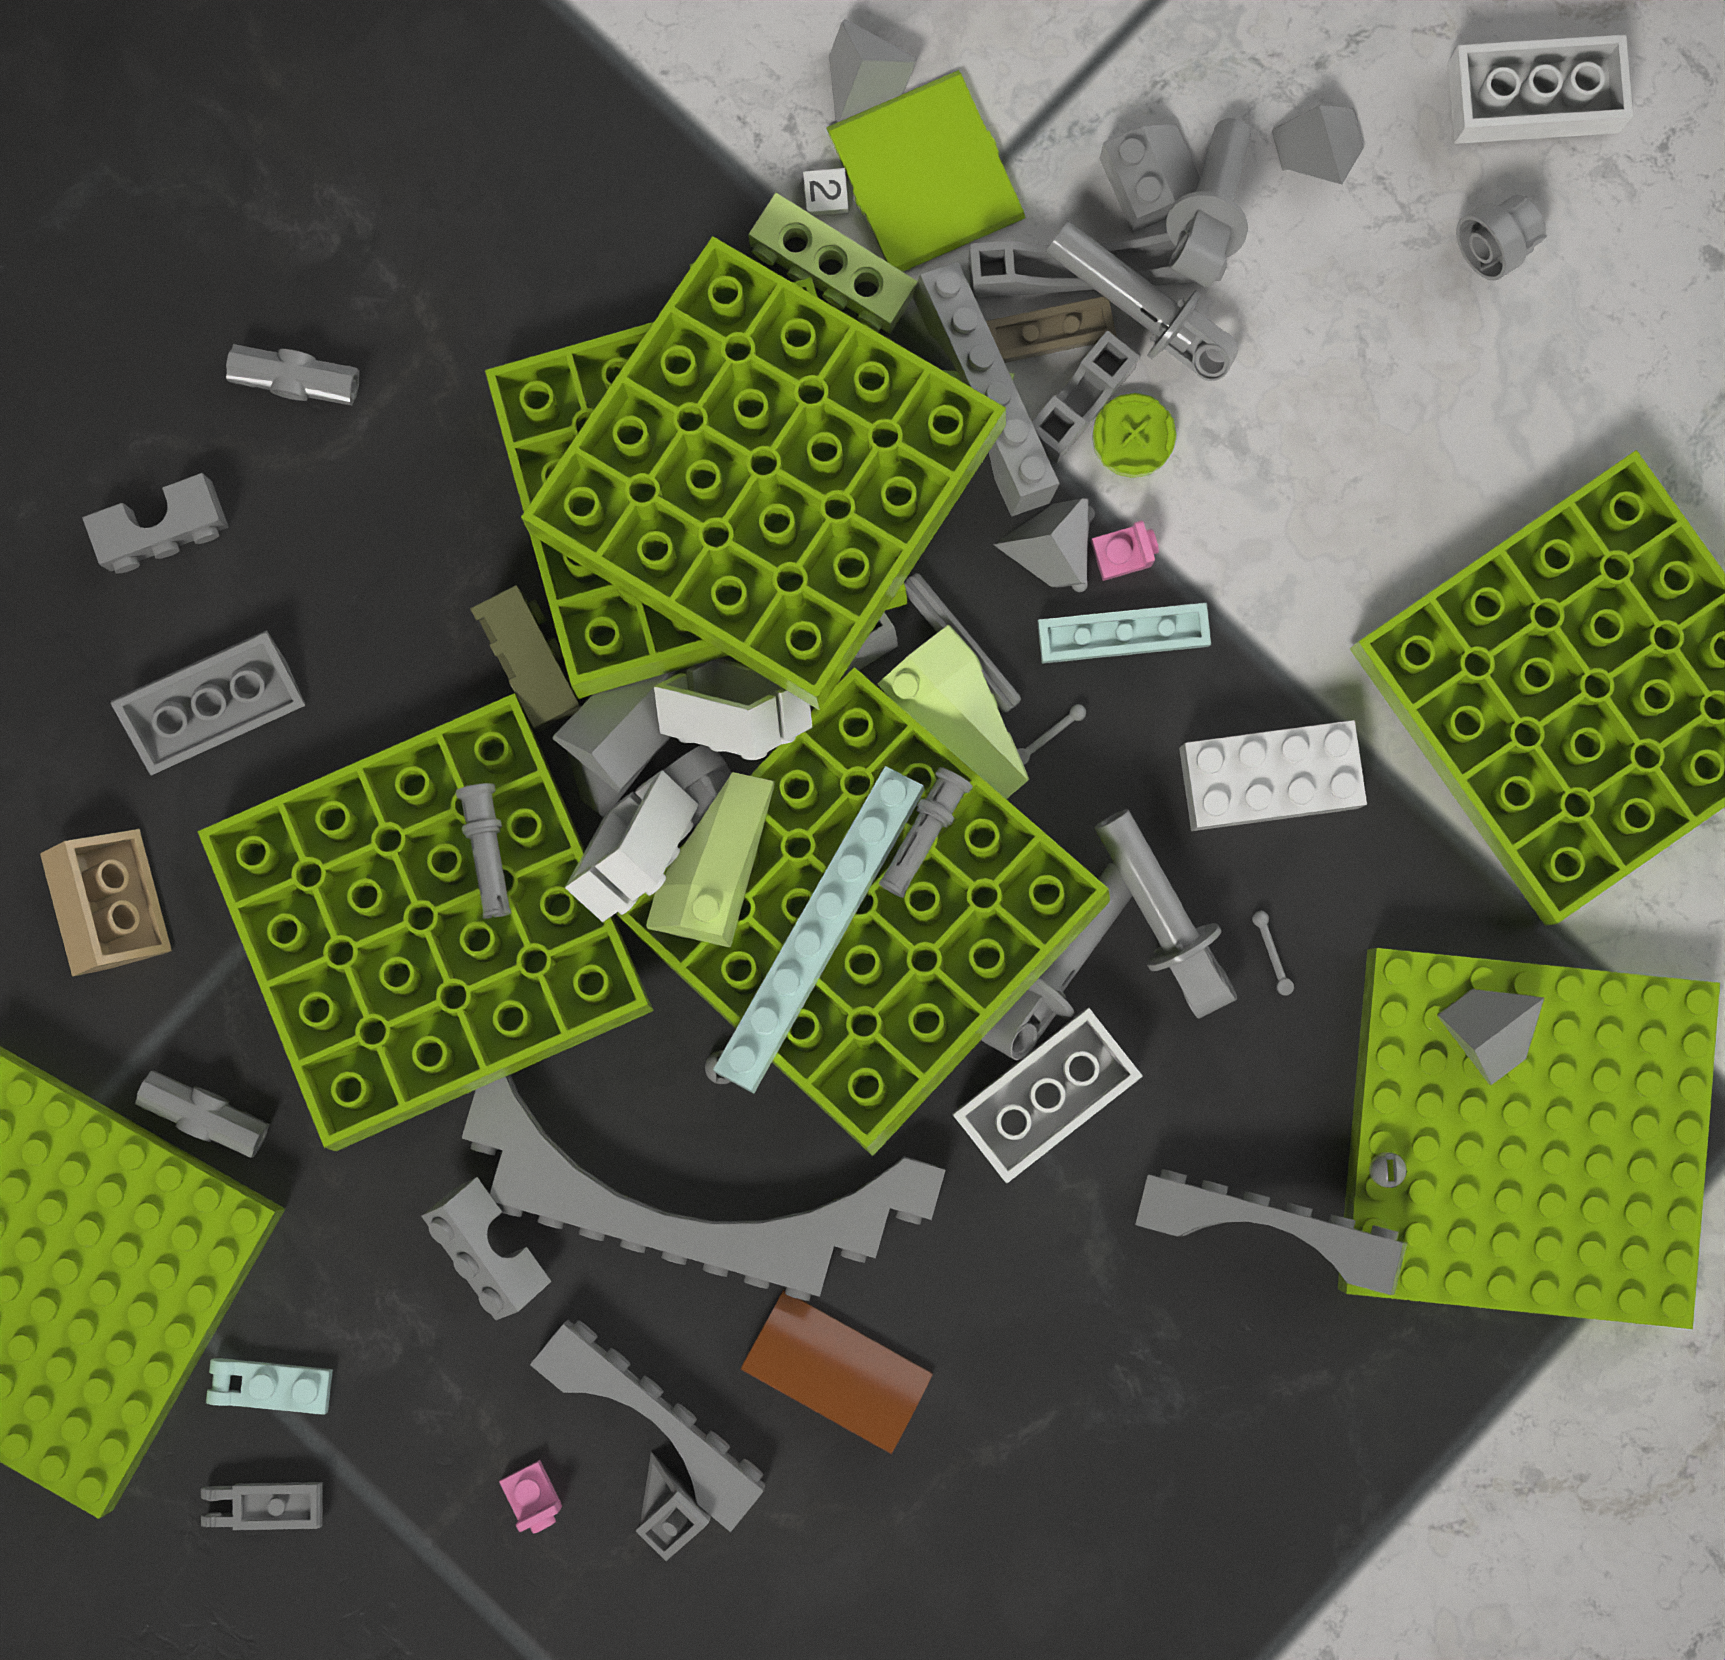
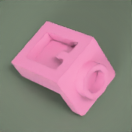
[1091,520,1159,581]
[499,1460,562,1534]

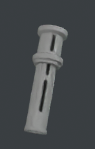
[878,767,973,898]
[456,783,511,918]

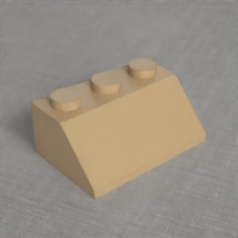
[40,829,172,976]

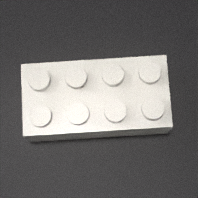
[1448,35,1633,144]
[1179,720,1367,831]
[952,1008,1143,1183]

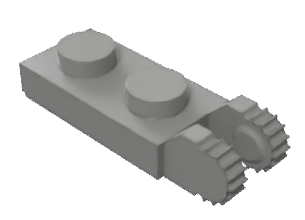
[201,1482,323,1530]

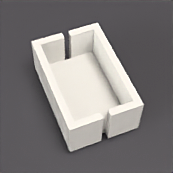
[654,658,812,760]
[565,770,699,922]

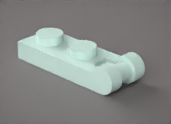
[206,1358,333,1415]

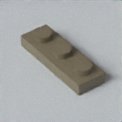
[986,296,1117,363]

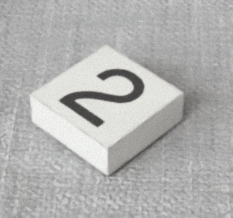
[803,168,848,216]

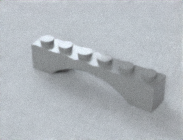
[968,233,1227,298]
[913,262,1060,517]
[1135,1169,1407,1295]
[530,1320,765,1532]

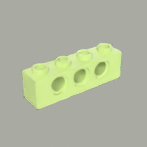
[749,193,918,334]

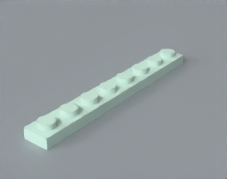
[713,766,925,1093]

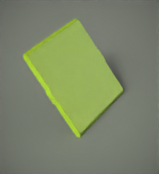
[826,70,1026,272]

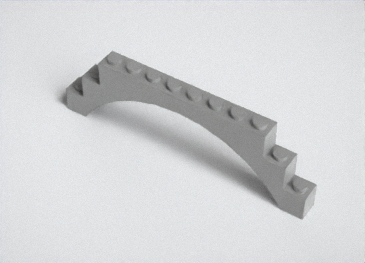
[462,1074,946,1301]

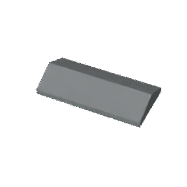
[110,630,305,775]
[553,665,695,793]

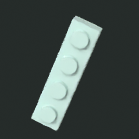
[1037,603,1211,664]

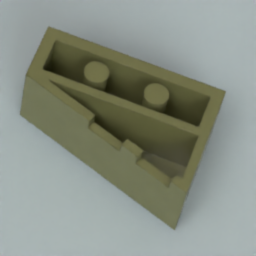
[470,585,582,732]

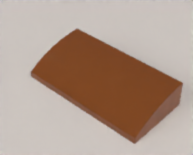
[741,1290,933,1454]

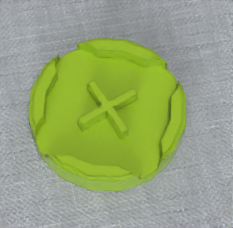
[1092,393,1177,478]

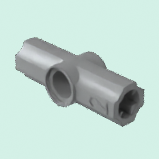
[226,344,360,406]
[135,1071,270,1158]

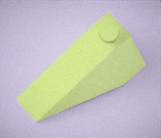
[878,625,1029,800]
[646,772,775,948]

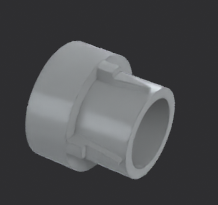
[1456,195,1547,281]
[663,745,732,829]

